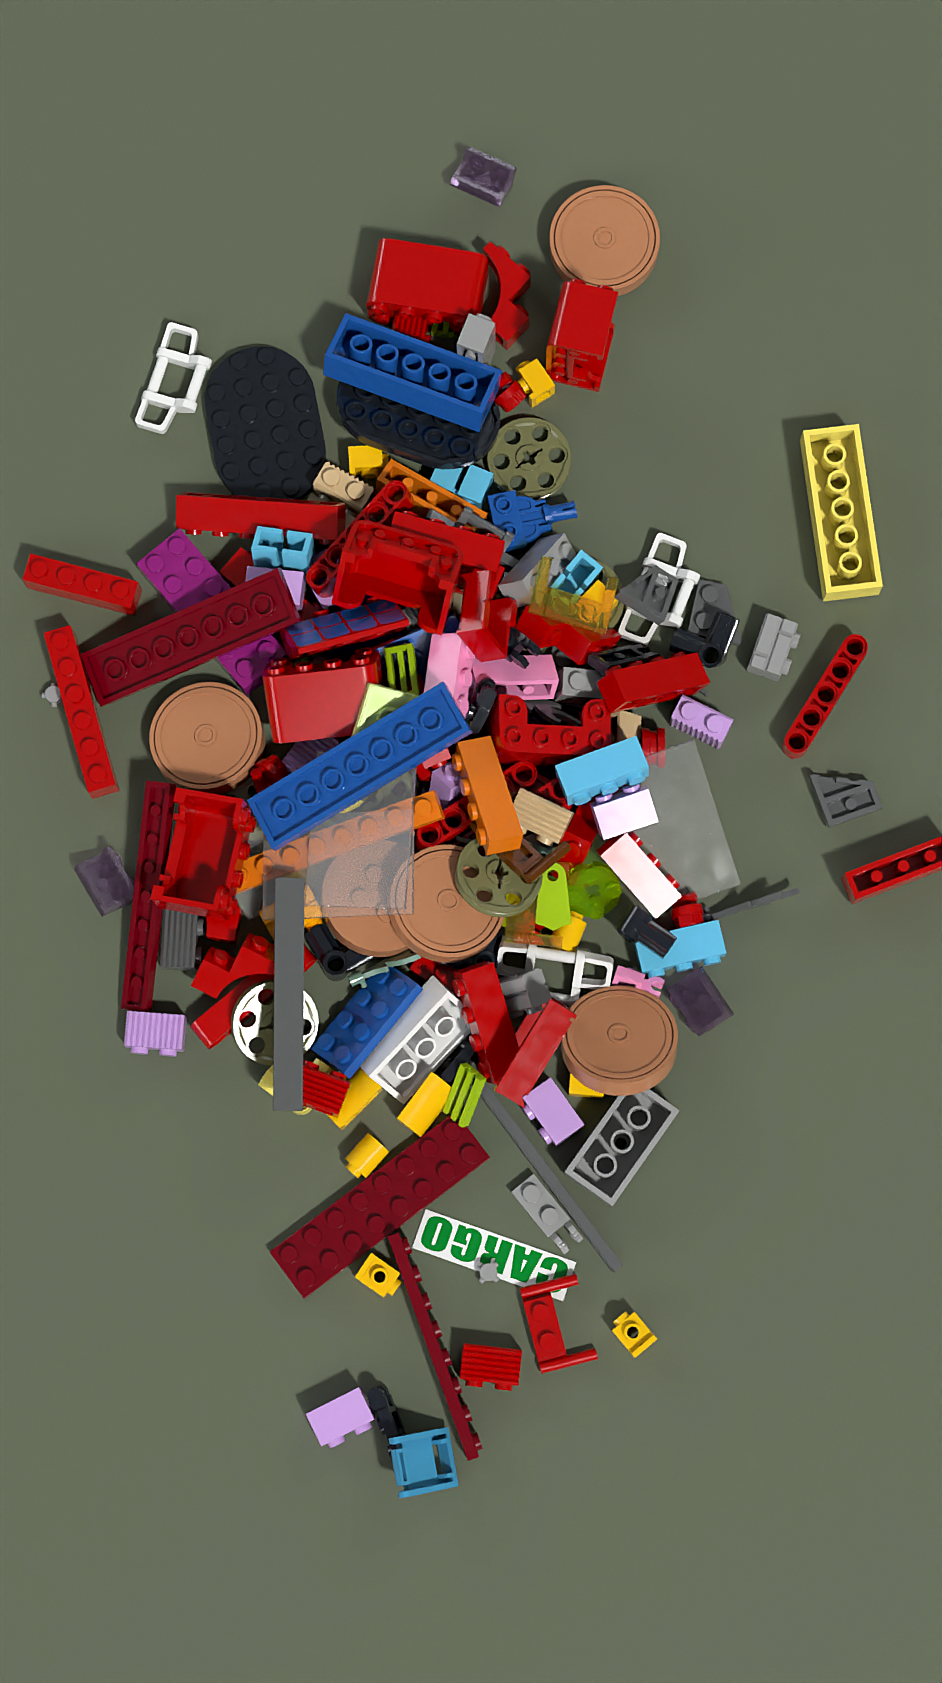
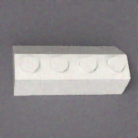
[360,975,471,1104]

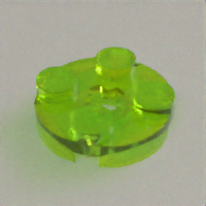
[566,861,622,920]

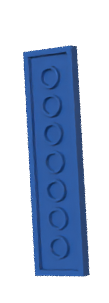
[247,682,473,851]

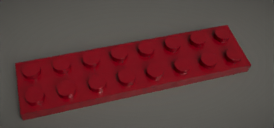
[80,568,302,707]
[270,1115,490,1299]

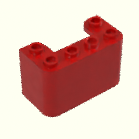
[366,238,489,336]
[546,278,618,392]
[331,520,464,636]
[262,648,384,743]
[481,694,611,768]
[150,787,257,921]

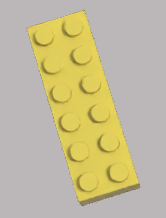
[800,424,883,601]

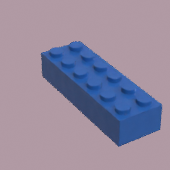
[323,313,502,432]

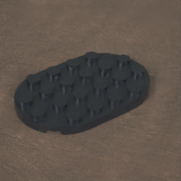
[205,347,326,500]
[336,381,500,470]

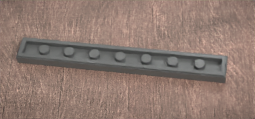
[273,878,305,1111]
[480,1082,623,1272]

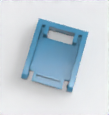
[388,1427,459,1498]

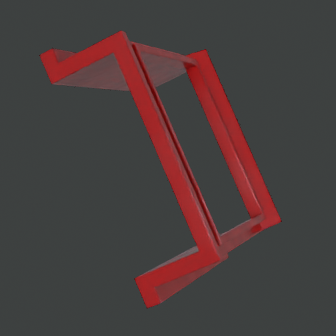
[494,997,577,1108]

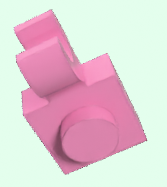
[611,965,665,998]

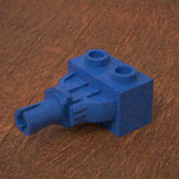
[488,490,577,556]

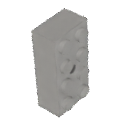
[564,1089,680,1208]

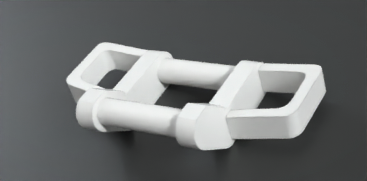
[135,322,212,434]
[618,533,700,645]
[496,941,614,1008]

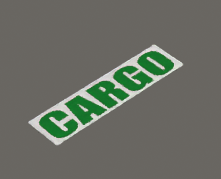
[412,1209,576,1301]

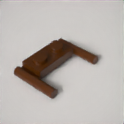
[470,790,571,884]

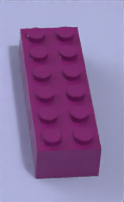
[136,528,288,697]

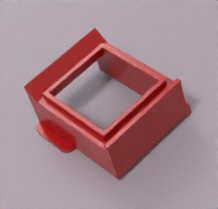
[456,570,517,662]

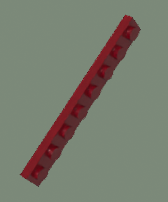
[121,781,176,1012]
[388,1233,483,1461]

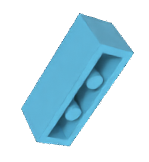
[555,736,649,806]
[633,920,726,978]

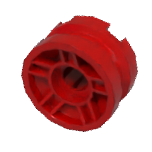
[641,728,665,768]

